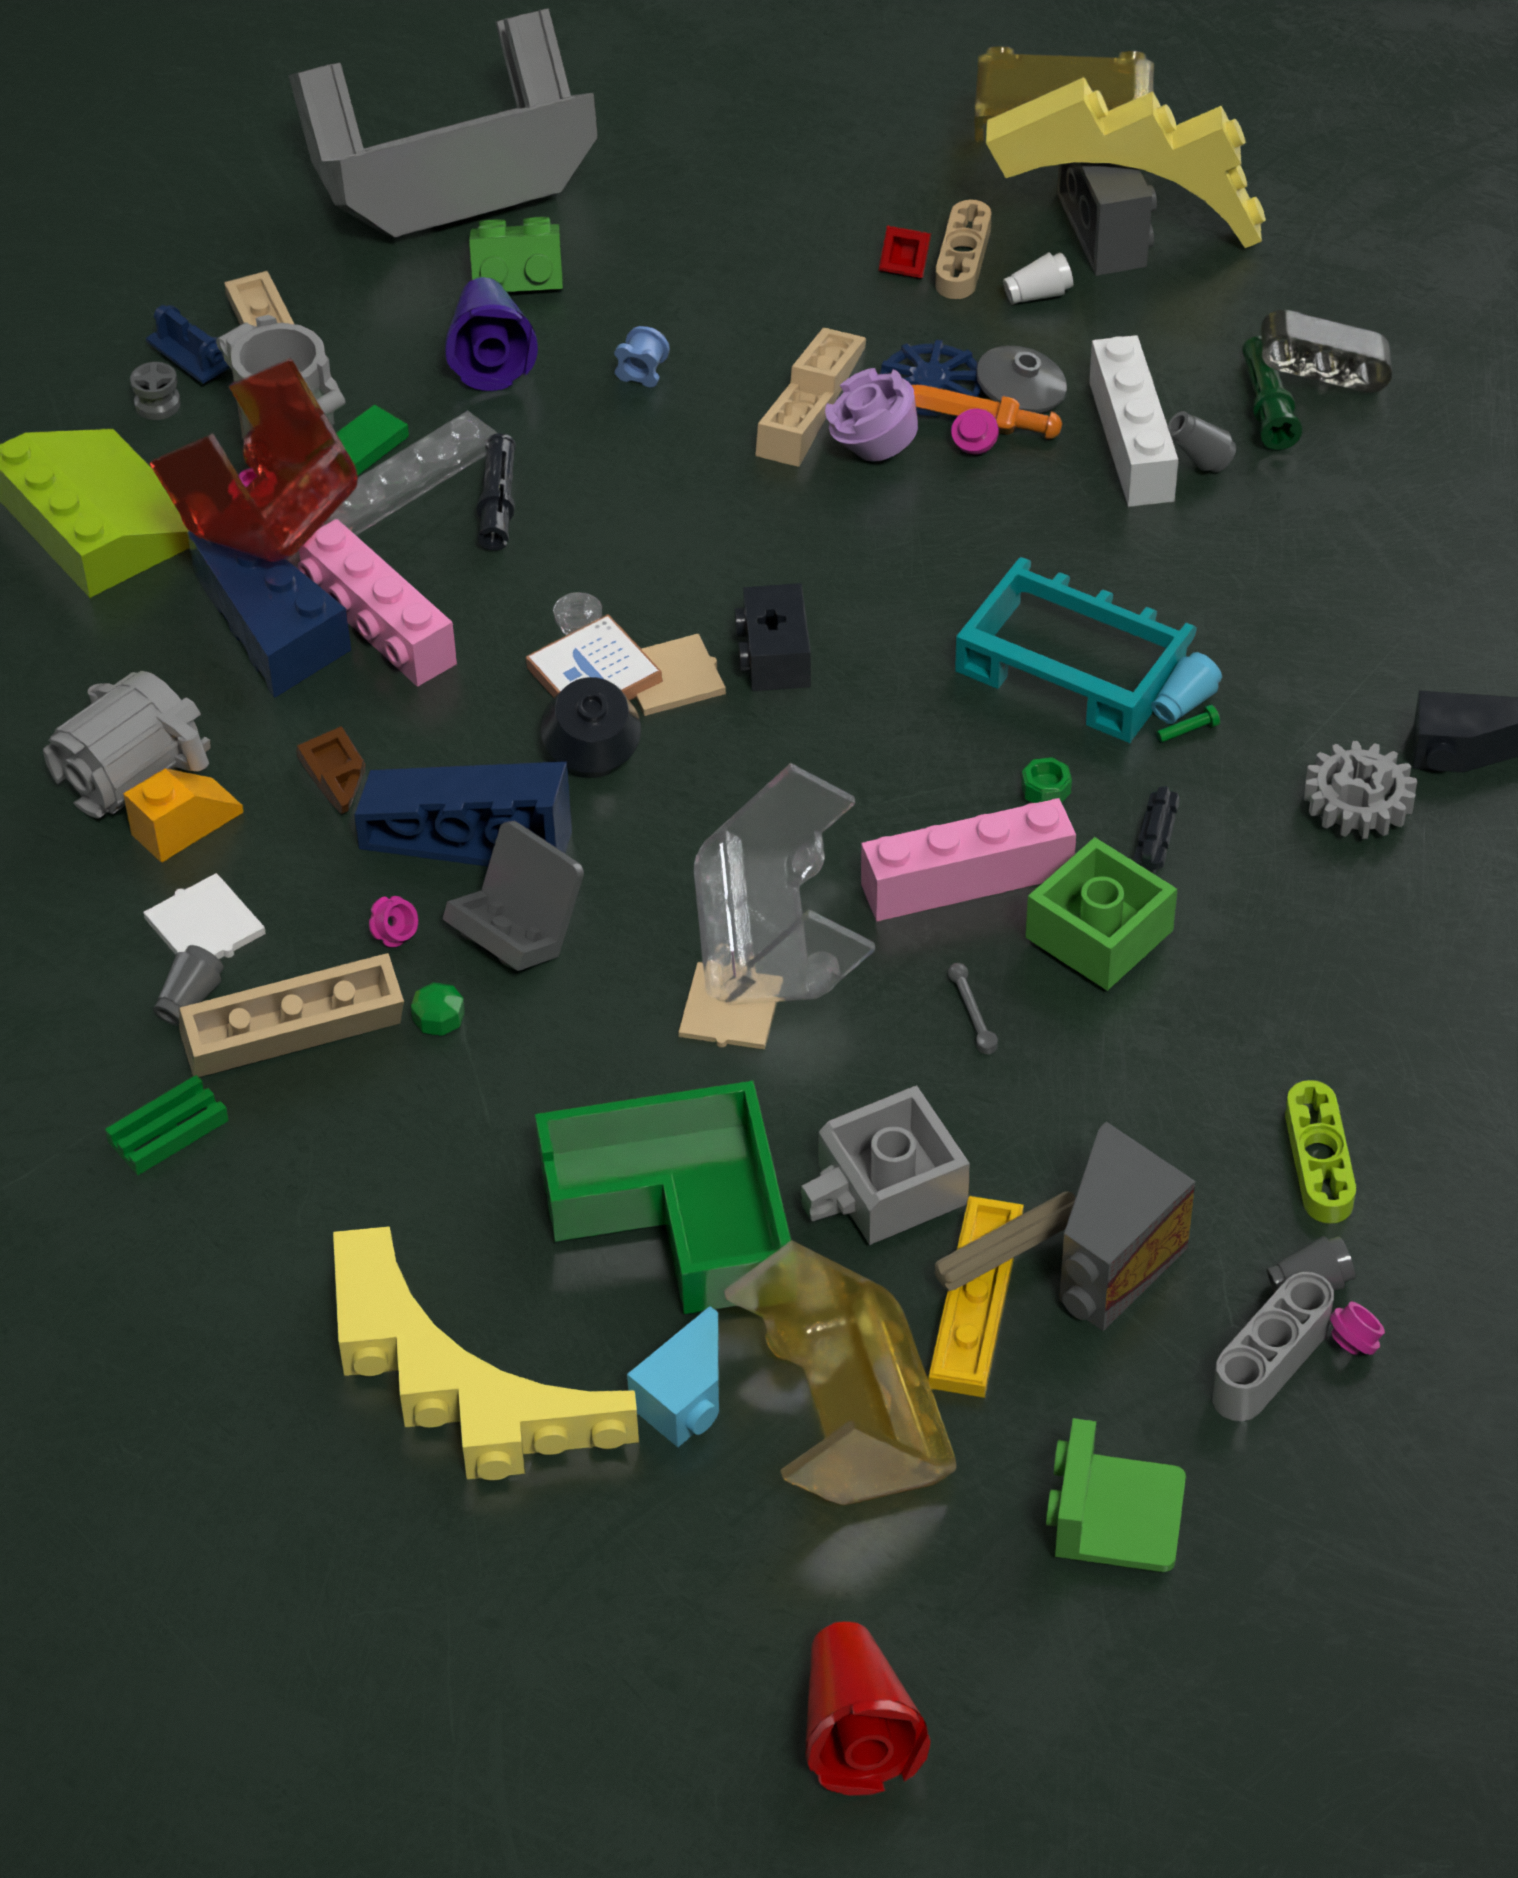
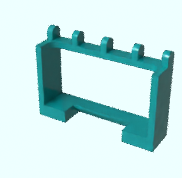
[955,557,1197,743]

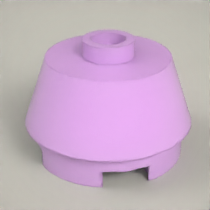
[825,368,918,461]

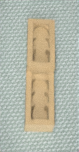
[755,327,866,467]

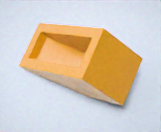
[123,768,244,863]

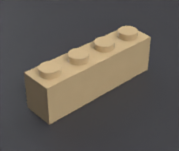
[179,953,404,1077]

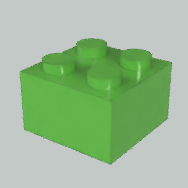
[1025,837,1177,991]

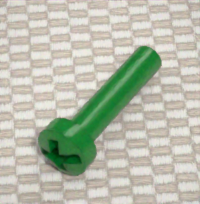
[1156,705,1220,743]

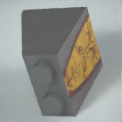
[1059,1122,1195,1331]

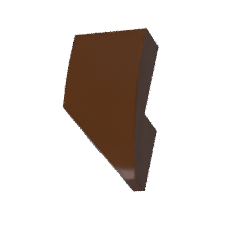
[297,726,366,814]

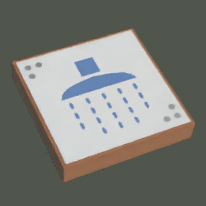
[526,614,663,701]

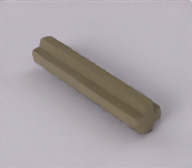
[934,1191,1076,1291]

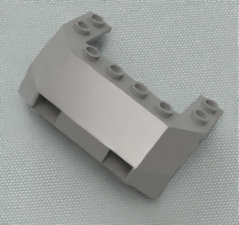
[288,9,598,237]

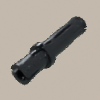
[477,433,516,551]

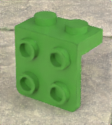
[469,217,563,292]
[1046,1418,1186,1572]

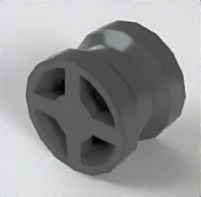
[130,362,181,420]

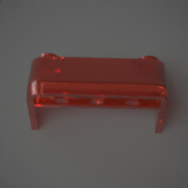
[149,357,358,562]

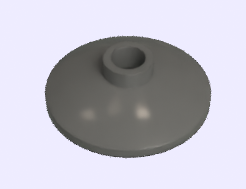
[976,345,1067,413]

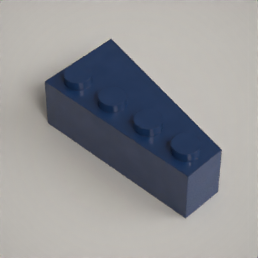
[187,510,351,698]
[355,761,572,867]

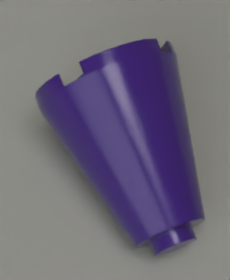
[445,277,538,391]

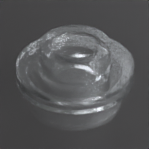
[553,592,602,635]

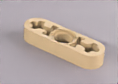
[935,200,991,299]

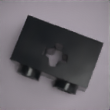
[734,583,811,691]

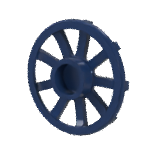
[880,340,981,416]

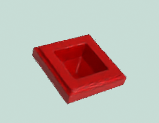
[879,226,931,278]

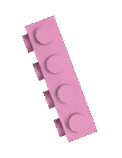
[298,519,457,687]
[861,798,1076,922]

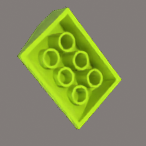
[0,429,204,598]

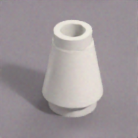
[1003,252,1073,305]

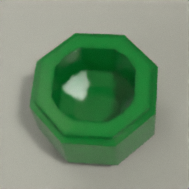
[1021,757,1072,803]
[411,982,465,1036]

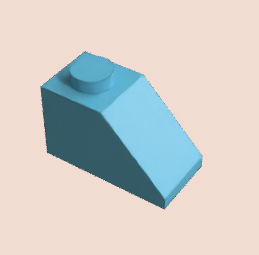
[627,1306,719,1447]

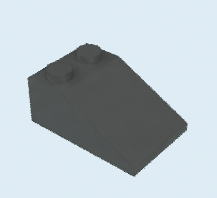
[1057,162,1157,276]

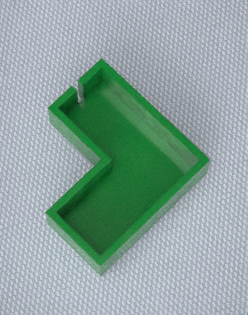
[535,1081,795,1314]

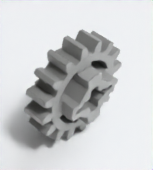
[1303,741,1417,839]

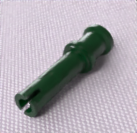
[1242,336,1302,450]

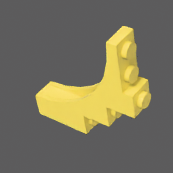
[986,77,1266,248]
[333,1226,639,1480]

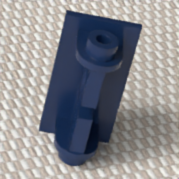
[146,305,231,384]

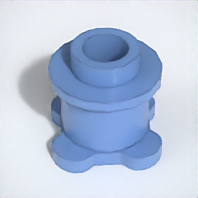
[614,326,670,388]

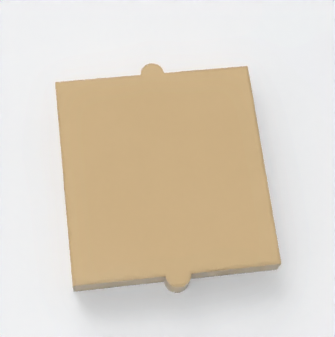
[635,634,726,716]
[678,962,783,1049]

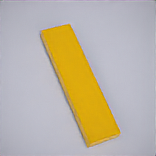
[928,1196,1024,1398]

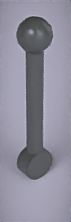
[947,963,998,1054]

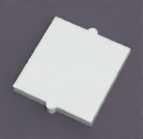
[143,873,266,959]

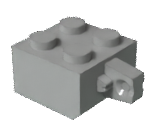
[801,1085,970,1245]

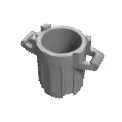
[216,315,345,466]
[43,671,211,818]

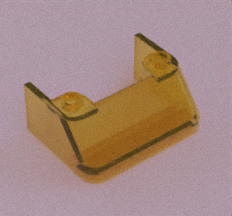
[974,47,1154,141]
[724,1240,956,1506]

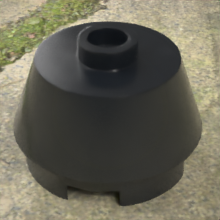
[541,677,641,778]

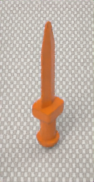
[912,385,1062,439]

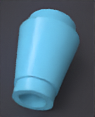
[1151,652,1222,724]

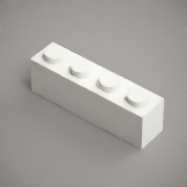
[1089,335,1178,507]

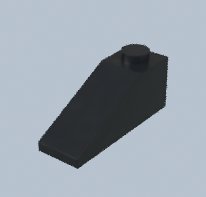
[1413,691,1518,772]

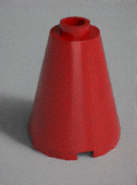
[806,1622,931,1796]

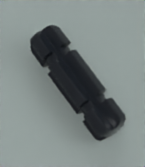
[1134,786,1180,874]

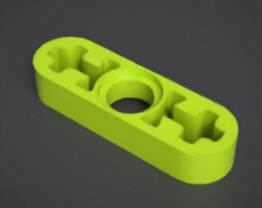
[1285,1080,1356,1223]

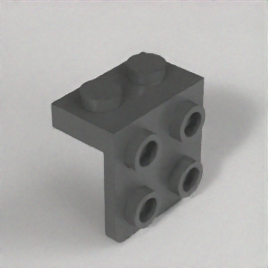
[442,821,584,971]

